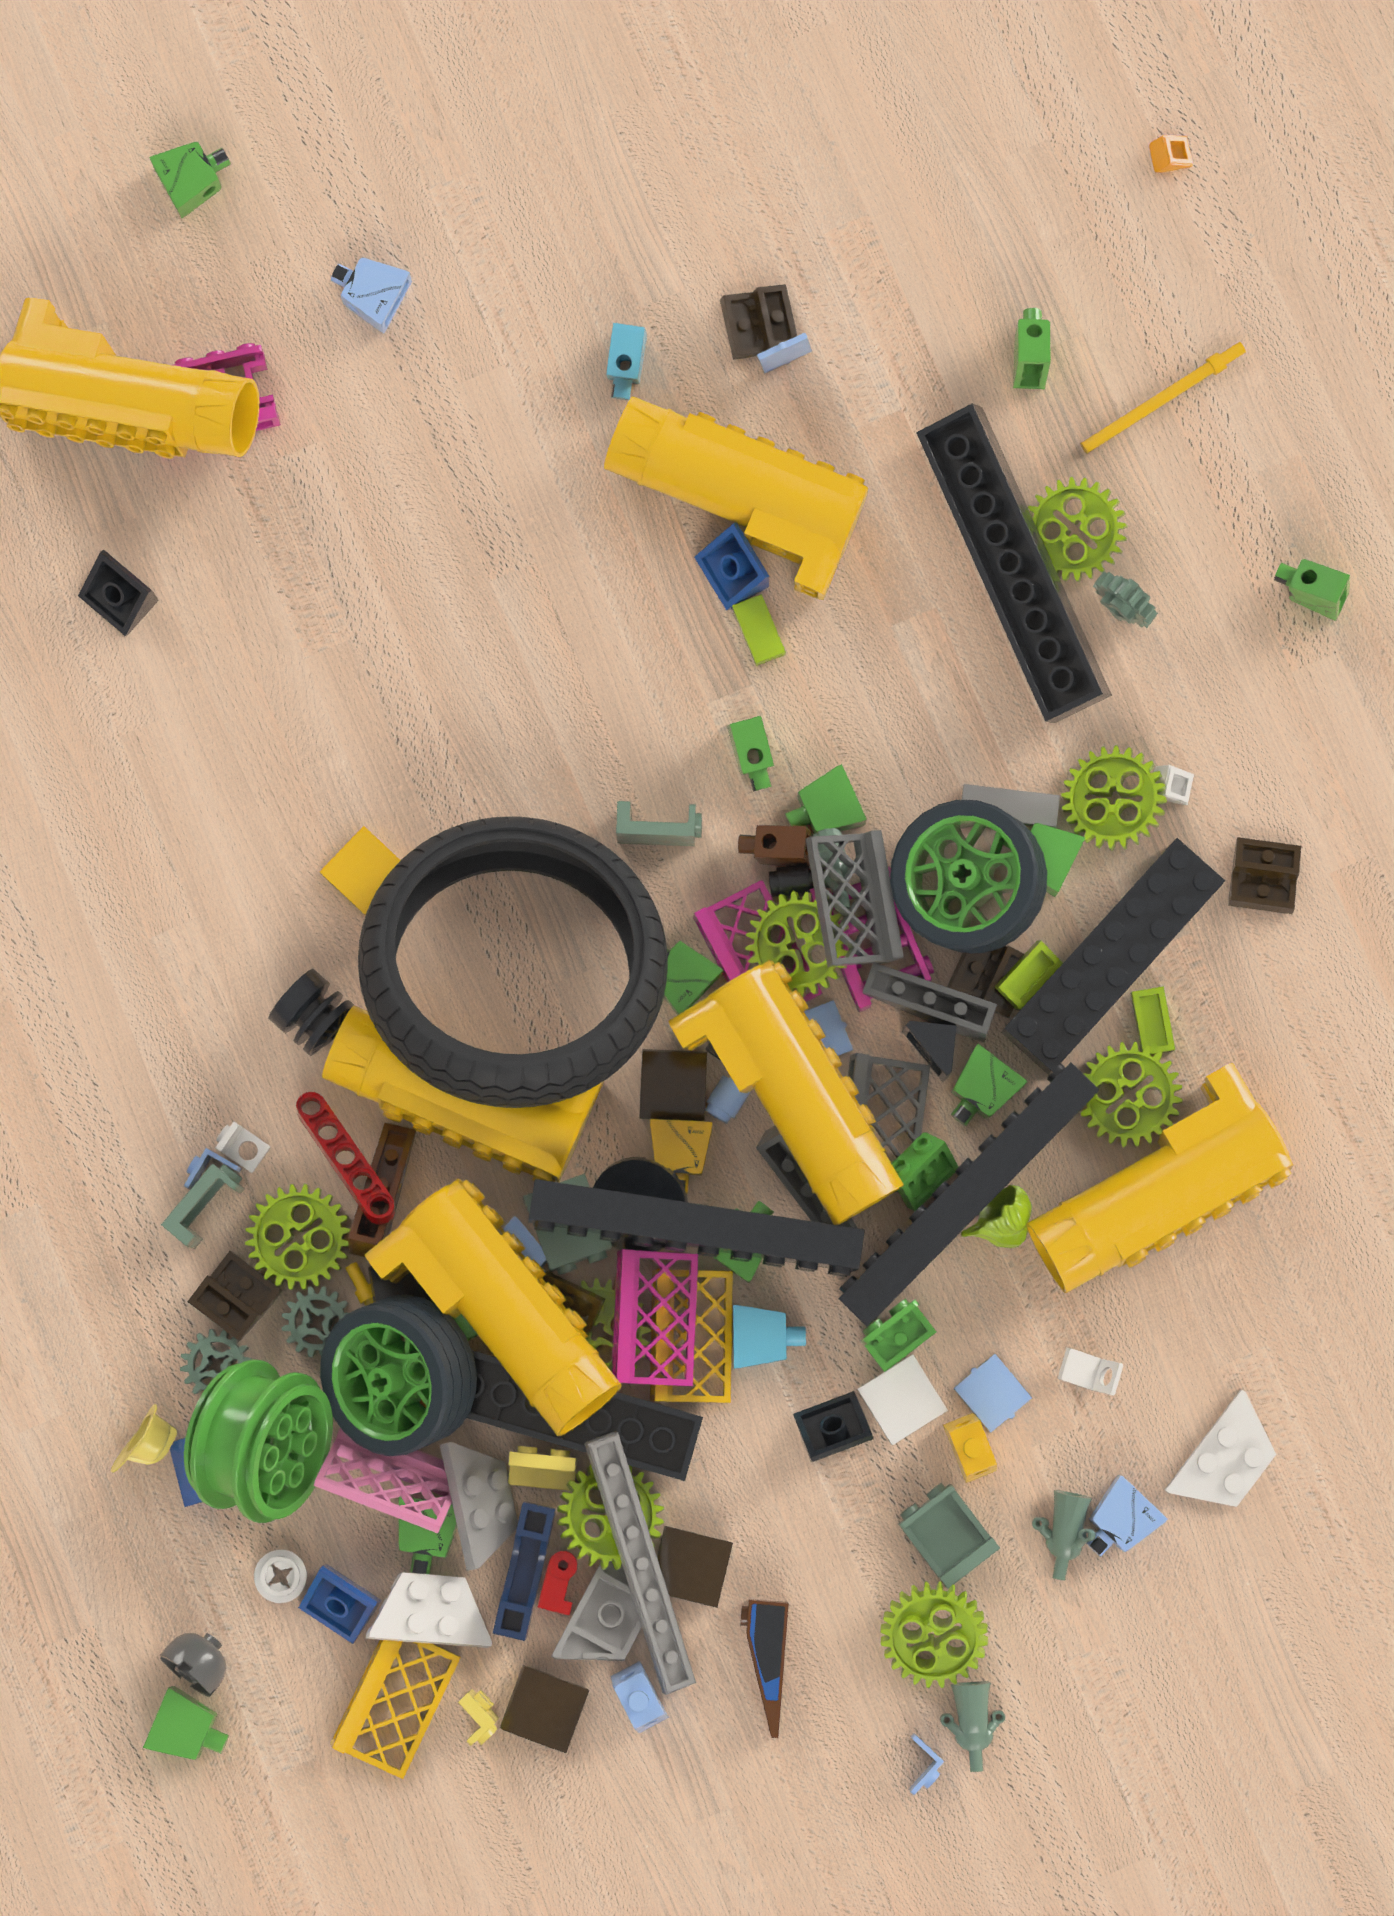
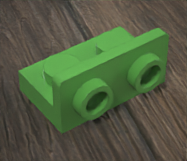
[891,1132,959,1211]

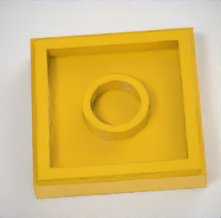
[320,826,400,916]

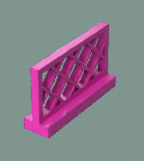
[693,880,823,1003]
[612,1249,698,1386]

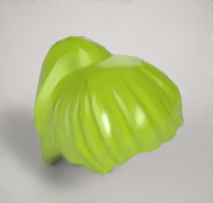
[961,1185,1032,1248]

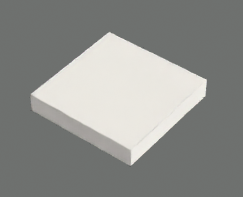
[857,1355,948,1445]

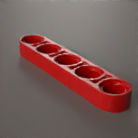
[296,1092,395,1225]

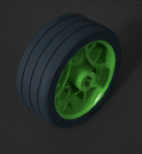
[890,800,1047,953]
[320,1294,477,1456]

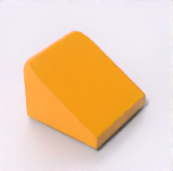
[1149,135,1193,173]

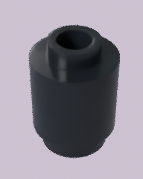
[768,865,814,899]

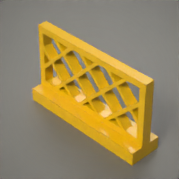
[650,1269,733,1403]
[330,1640,461,1779]

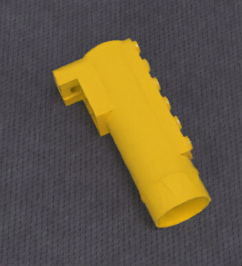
[0,298,259,459]
[604,396,868,600]
[668,960,904,1225]
[322,1005,604,1183]
[1026,1063,1294,1293]
[365,1178,622,1436]

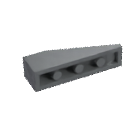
[863,963,997,1043]
[756,1126,857,1228]

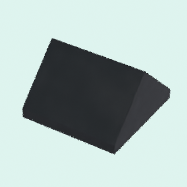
[78,550,159,636]
[902,1021,957,1082]
[793,1391,874,1462]

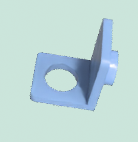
[184,1148,242,1189]
[909,1733,944,1795]

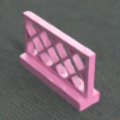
[314,1428,452,1533]

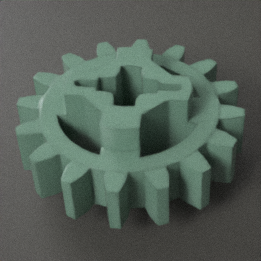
[1093,572,1158,628]
[281,1287,349,1358]
[180,1329,252,1394]

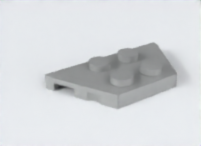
[440,1442,518,1571]
[551,1561,642,1661]

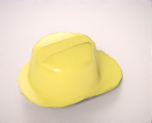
[111,1404,177,1473]

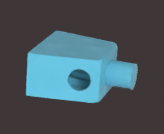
[606,323,647,400]
[733,1305,806,1369]

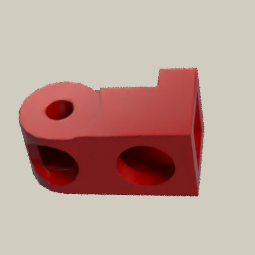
[537,1551,578,1616]

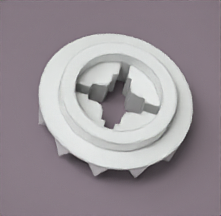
[254,1550,307,1603]

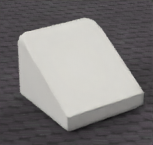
[1154,765,1194,805]

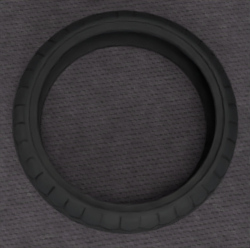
[358,816,668,1108]

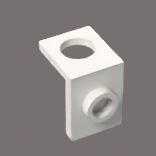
[215,1122,270,1173]
[1058,1348,1123,1396]

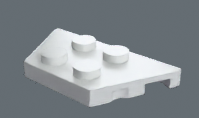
[1165,1390,1276,1507]
[366,1572,492,1648]

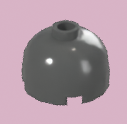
[160,1633,227,1697]

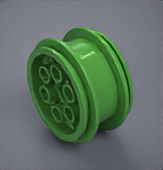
[184,1359,333,1523]

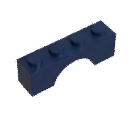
[492,1501,557,1641]

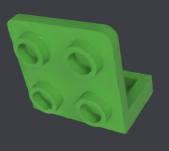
[861,1298,936,1372]

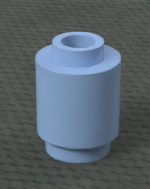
[705,1075,750,1124]

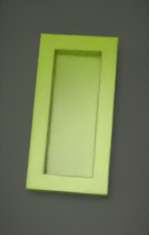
[732,594,786,666]
[995,940,1063,1010]
[1130,986,1175,1055]

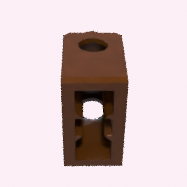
[738,825,813,868]

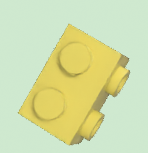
[508,1446,577,1491]
[458,1689,499,1746]

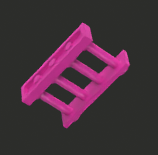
[810,866,934,1012]

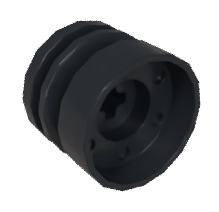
[268,969,354,1056]

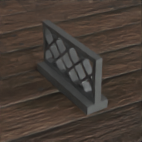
[806,830,903,967]
[848,1053,930,1192]

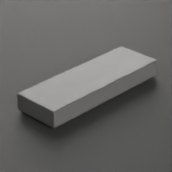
[962,784,1060,828]

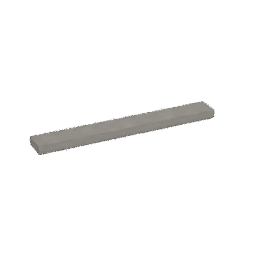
[585,1431,696,1695]

